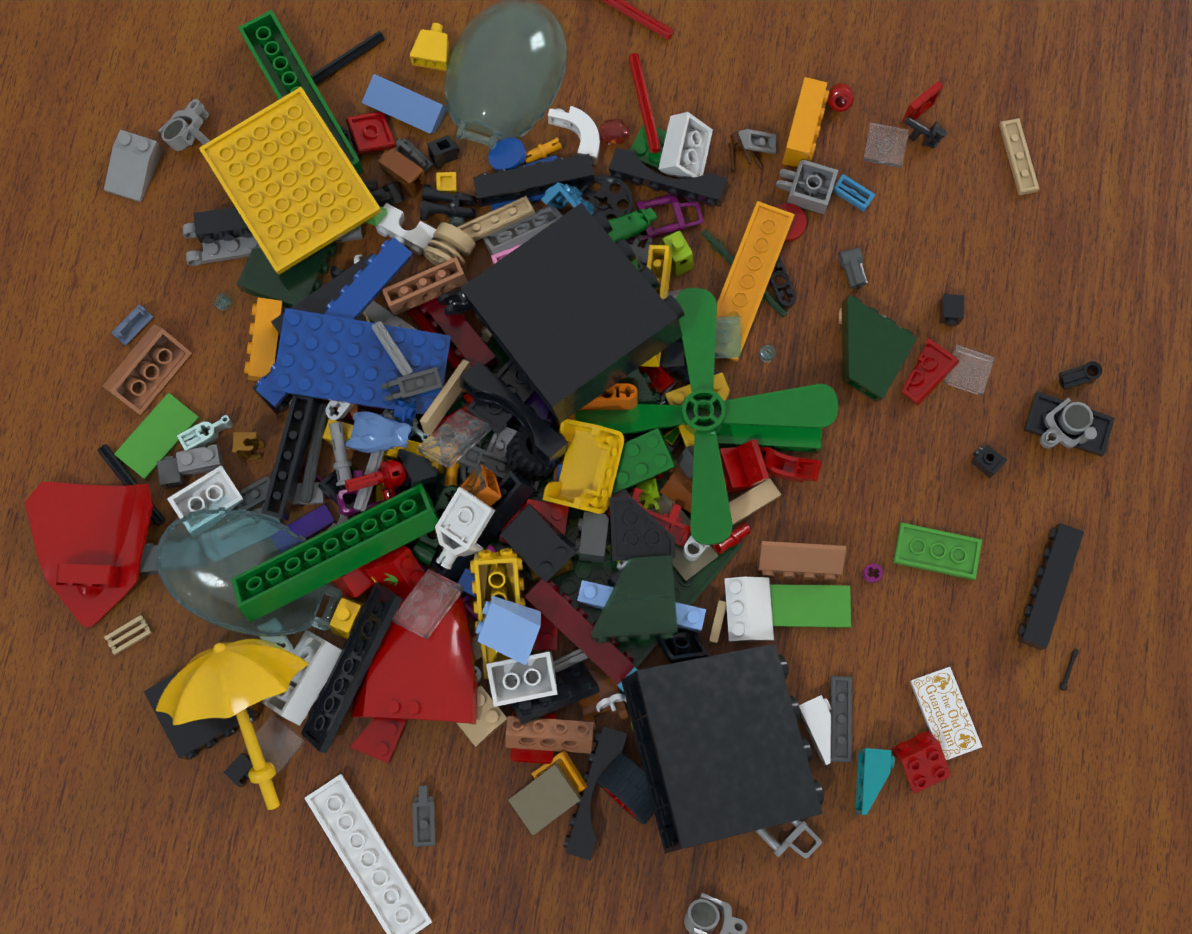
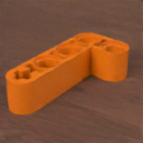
[557,383,638,426]

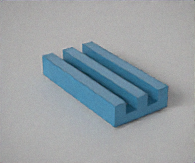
[832,174,876,212]

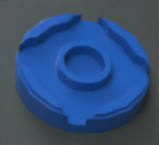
[488,138,527,172]

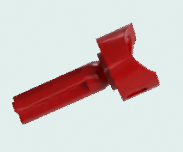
[344,460,406,493]

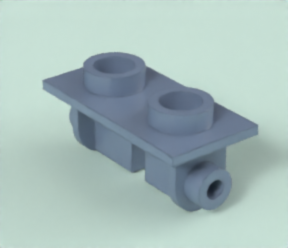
[111,305,154,346]

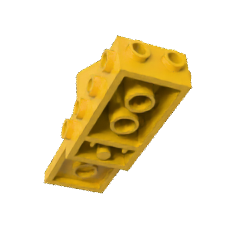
[470,548,526,679]

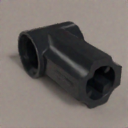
[370,181,405,207]
[1058,361,1103,390]

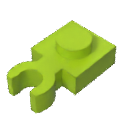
[636,478,661,513]

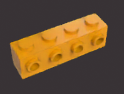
[244,297,282,381]

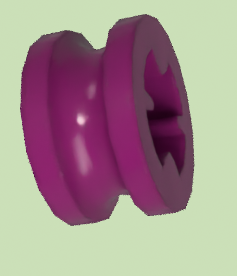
[863,563,883,583]

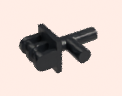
[904,116,947,148]

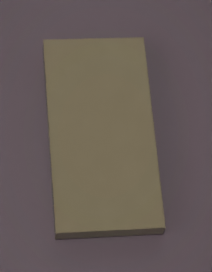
[649,495,718,582]

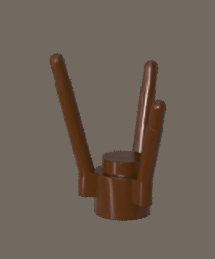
[728,130,763,172]

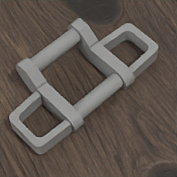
[756,820,822,858]

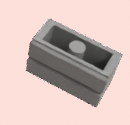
[176,444,225,477]

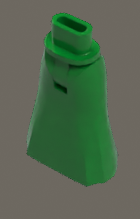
[608,207,657,242]

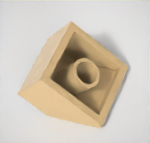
[457,686,507,747]

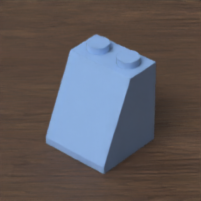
[475,596,541,665]

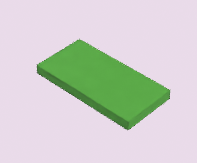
[114,393,200,480]
[893,522,982,580]
[770,585,851,628]

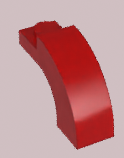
[759,447,822,483]

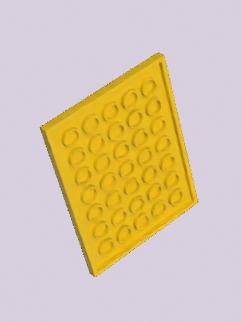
[199,87,382,275]

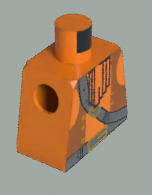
[460,464,502,506]

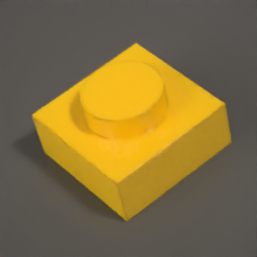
[436,172,457,194]

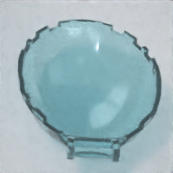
[445,0,567,150]
[156,507,343,637]

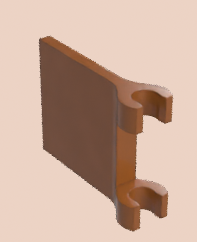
[579,668,629,731]

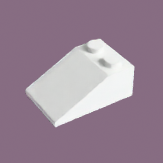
[167,466,244,538]

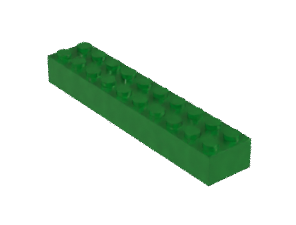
[238,10,364,175]
[231,483,439,622]

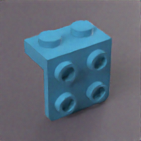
[541,182,594,215]

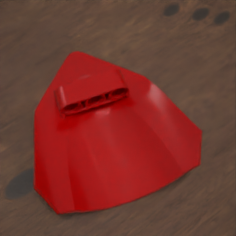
[24,482,153,628]

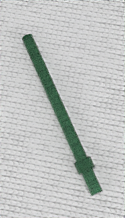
[701,229,788,318]

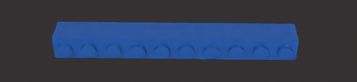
[256,237,413,408]

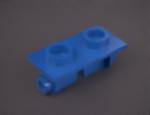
[393,398,417,439]

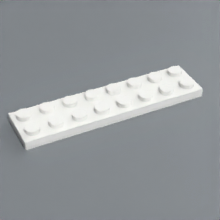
[305,774,433,934]

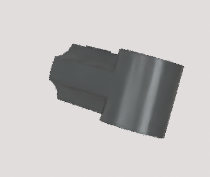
[838,247,868,289]

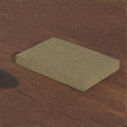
[508,763,583,836]

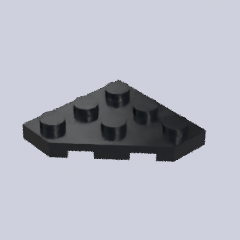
[609,496,675,561]

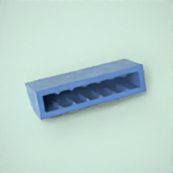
[361,74,447,134]

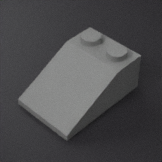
[104,130,163,202]

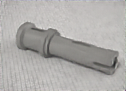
[329,422,352,486]

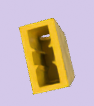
[410,23,449,71]
[329,597,365,639]

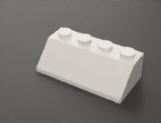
[262,630,342,726]

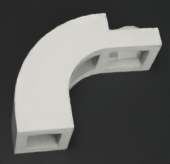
[548,106,600,165]

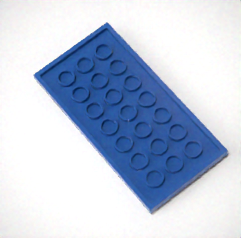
[271,308,451,415]

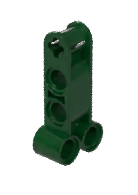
[412,485,459,565]

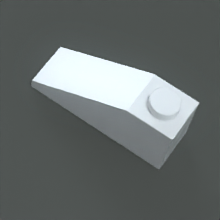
[799,695,831,766]

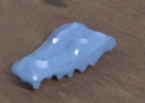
[345,411,412,453]

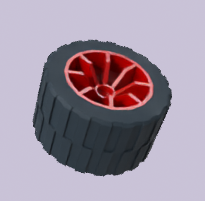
[597,753,655,824]

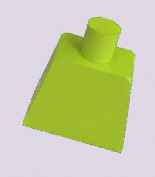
[659,231,694,277]

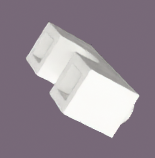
[375,203,437,255]

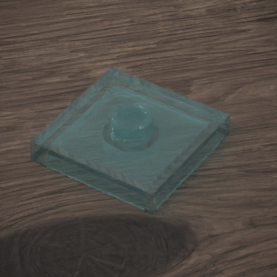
[715,317,741,358]

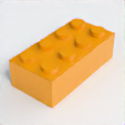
[782,77,829,168]

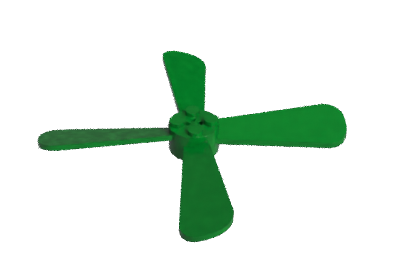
[575,288,838,545]

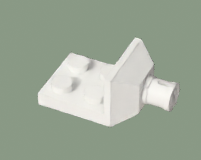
[435,487,495,569]

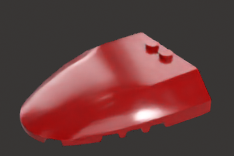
[352,574,477,725]

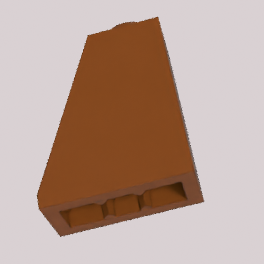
[379,148,427,199]
[660,464,693,513]

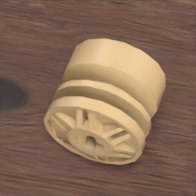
[423,222,476,266]

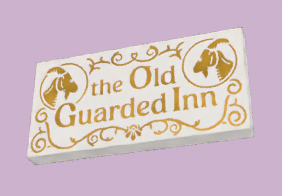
[910,667,982,760]

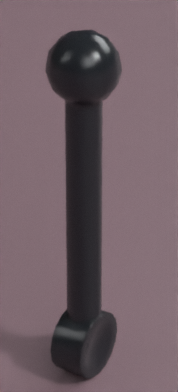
[1059,649,1079,691]

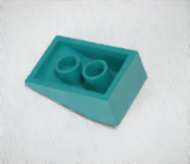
[855,748,895,815]

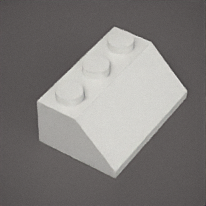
[658,112,713,179]
[725,577,774,644]
[486,652,558,707]

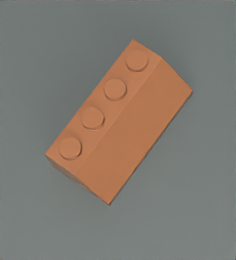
[102,324,192,415]
[757,541,846,580]

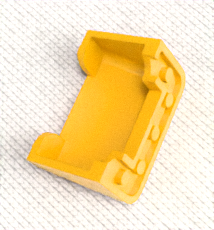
[542,419,624,514]

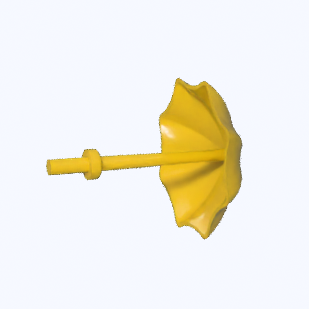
[156,639,308,810]

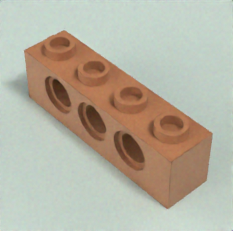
[382,257,468,316]
[506,716,593,754]

